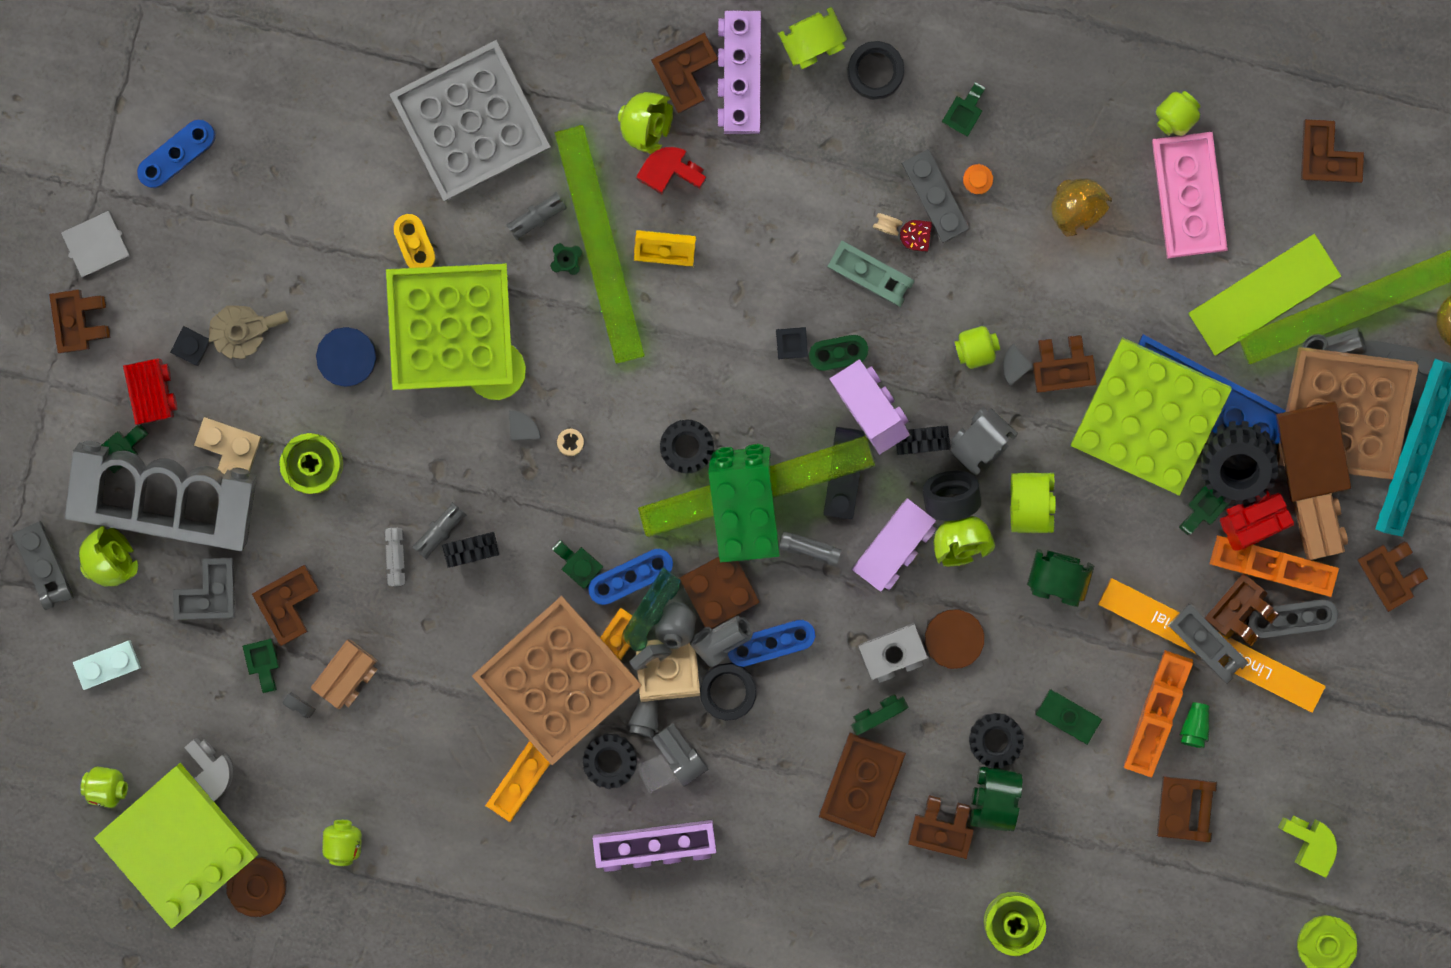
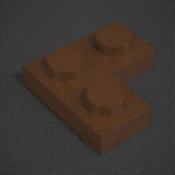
[651,32,718,114]
[1301,119,1364,183]
[252,565,320,646]

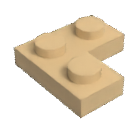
[194,417,262,474]

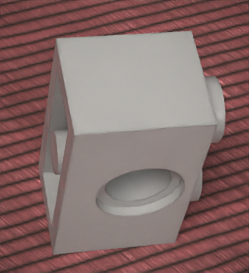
[858,624,928,683]

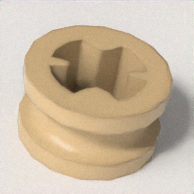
[873,213,903,236]
[557,429,584,456]

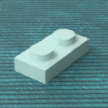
[73,640,141,690]

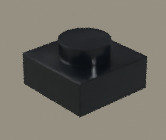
[170,326,210,366]
[776,327,808,360]

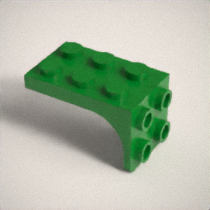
[708,444,780,563]

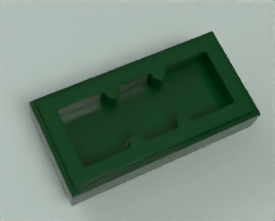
[1035,689,1102,745]

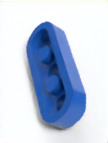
[137,120,215,188]
[589,549,673,605]
[728,620,815,667]

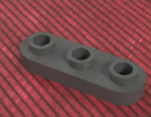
[1247,599,1338,638]

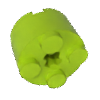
[778,7,847,69]
[279,433,343,494]
[1010,473,1056,533]
[983,892,1046,956]

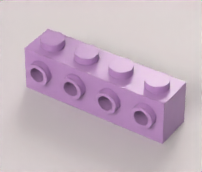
[718,11,761,134]
[592,820,716,872]

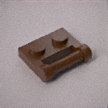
[1157,776,1217,842]

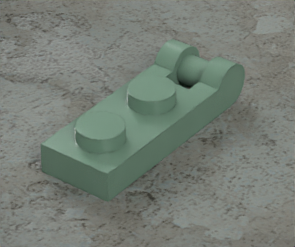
[827,241,915,307]

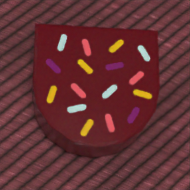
[900,220,932,252]

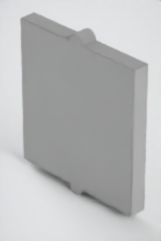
[61,211,130,278]

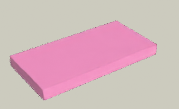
[1152,132,1228,259]

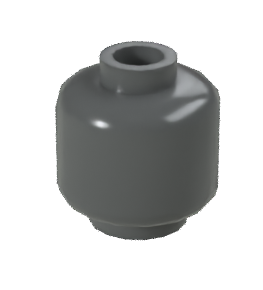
[655,602,696,649]

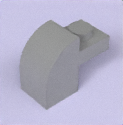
[184,738,233,802]

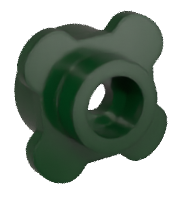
[550,243,582,275]

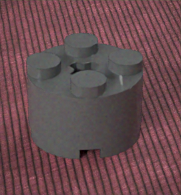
[950,407,1018,477]

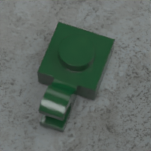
[942,82,985,137]
[101,425,149,473]
[1179,485,1230,535]
[552,539,604,589]
[242,638,280,693]

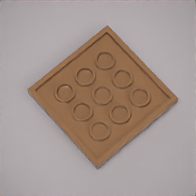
[1277,347,1419,479]
[472,595,642,765]

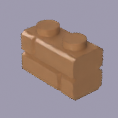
[1293,493,1348,560]
[311,639,378,709]

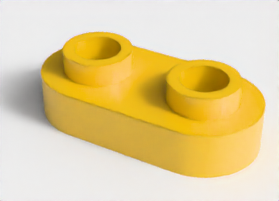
[393,214,436,268]

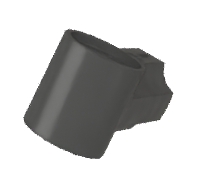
[1302,327,1367,355]
[690,616,753,667]
[652,723,709,787]

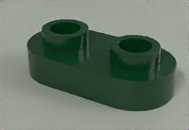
[809,335,868,371]
[851,694,909,735]

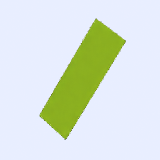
[1188,233,1341,356]

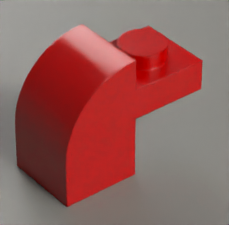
[636,147,706,194]

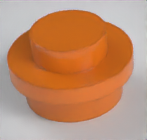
[963,164,993,194]

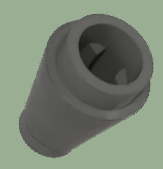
[628,698,659,738]

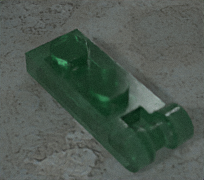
[622,567,681,651]

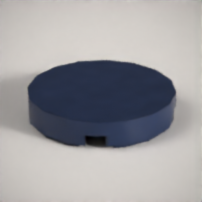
[316,327,377,387]

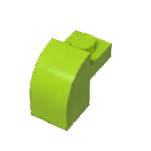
[1278,815,1337,878]

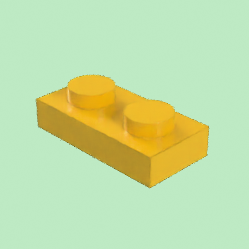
[634,230,696,267]

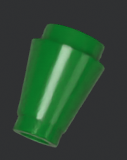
[1179,702,1210,748]

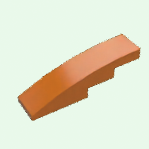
[1210,535,1339,597]
[1124,650,1193,778]

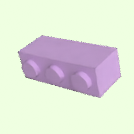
[830,359,910,455]
[852,498,936,592]

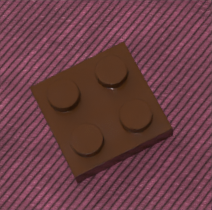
[679,556,760,628]

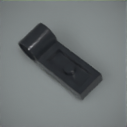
[823,426,866,520]

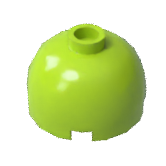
[618,92,673,154]
[933,515,995,567]
[79,526,138,587]

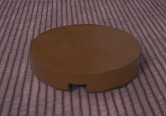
[925,609,984,669]
[226,857,287,917]

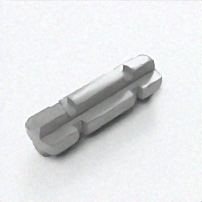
[385,527,405,586]

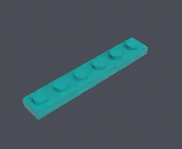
[1375,359,1451,537]

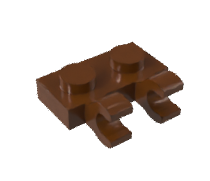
[49,290,111,354]
[1033,335,1097,393]
[1357,541,1428,612]
[1205,573,1279,647]
[908,795,974,859]

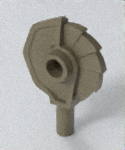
[209,305,289,360]

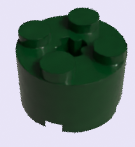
[1027,549,1095,607]
[971,766,1023,832]

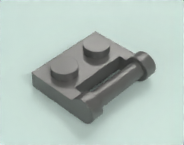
[779,531,842,567]

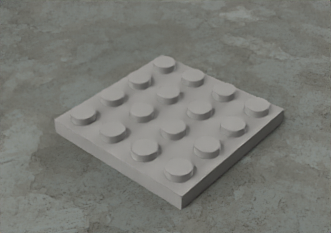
[389,40,551,202]

